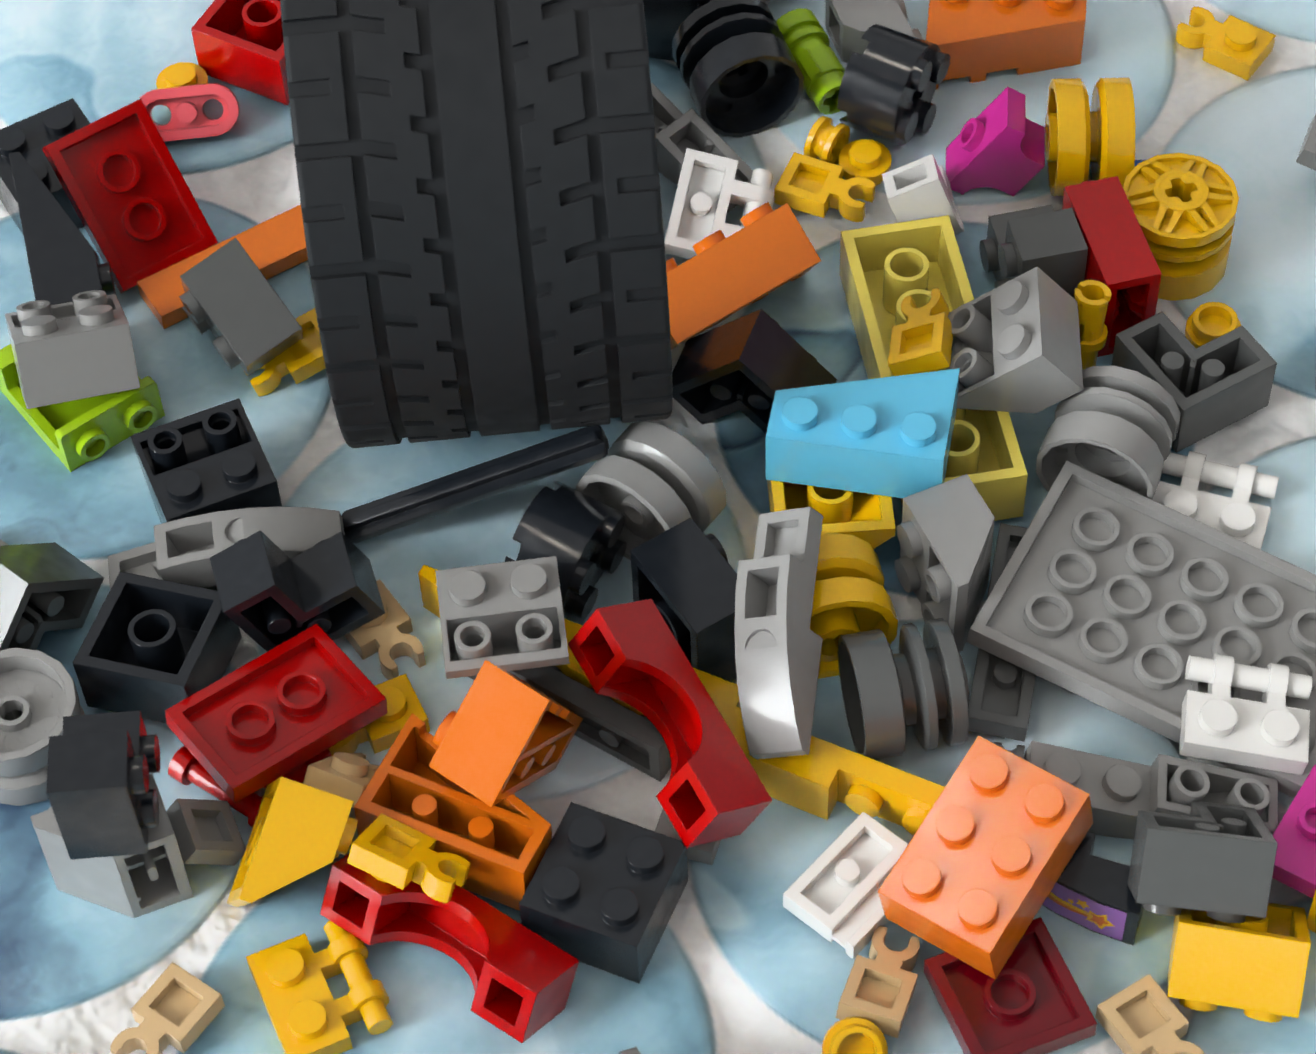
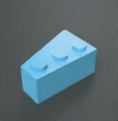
[766,368,960,498]

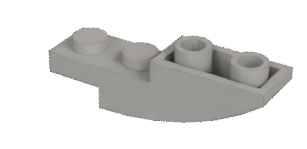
[734,506,823,759]
[108,507,345,590]
[1024,741,1278,839]

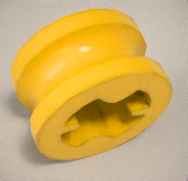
[804,116,850,165]

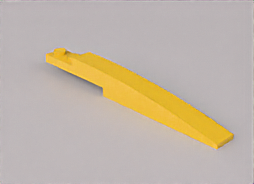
[418,565,945,835]

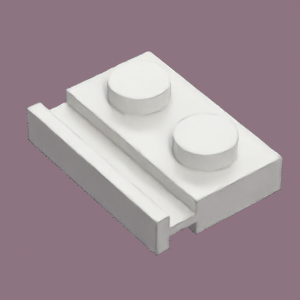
[783,811,908,959]

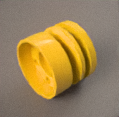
[1123,153,1239,301]

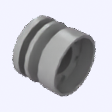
[1036,365,1181,500]

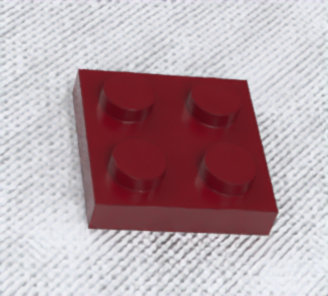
[923,917,1097,1054]

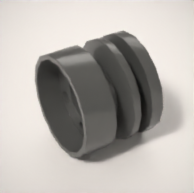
[837,618,970,760]

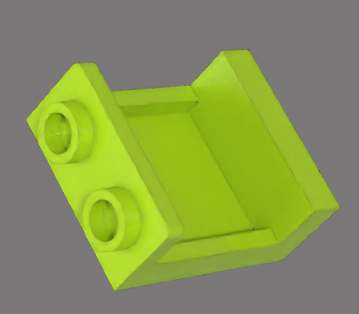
[0,344,165,472]

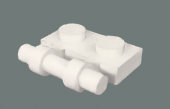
[664,148,774,259]
[1153,451,1279,550]
[1179,654,1312,775]

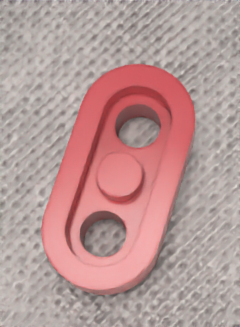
[140,83,240,142]

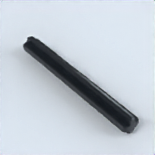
[342,425,609,543]

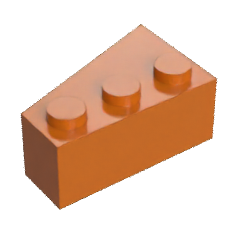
[926,0,1087,89]
[666,202,821,350]
[429,659,583,807]
[354,713,552,911]

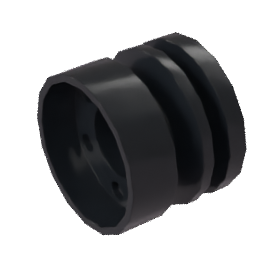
[672,0,804,137]

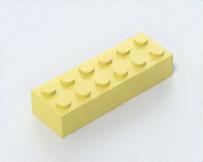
[839,215,1028,521]

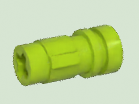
[776,8,845,115]

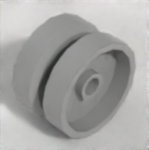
[576,421,726,560]
[0,648,85,806]

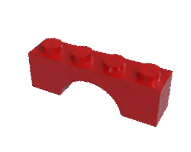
[568,599,773,848]
[320,854,580,1043]

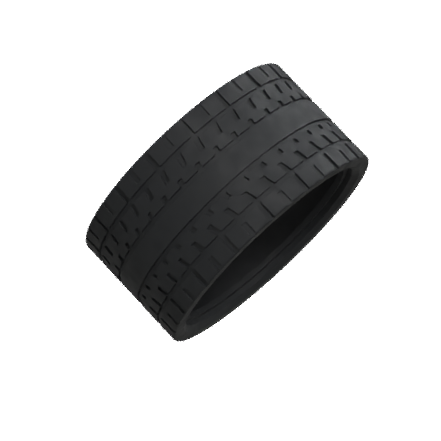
[280,0,673,448]

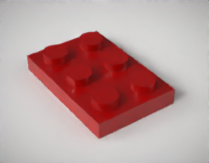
[42,99,218,293]
[165,623,387,804]

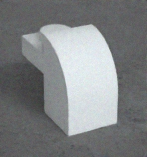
[882,154,964,235]

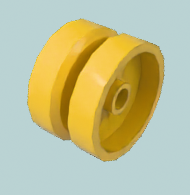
[1045,77,1135,196]
[810,533,898,679]

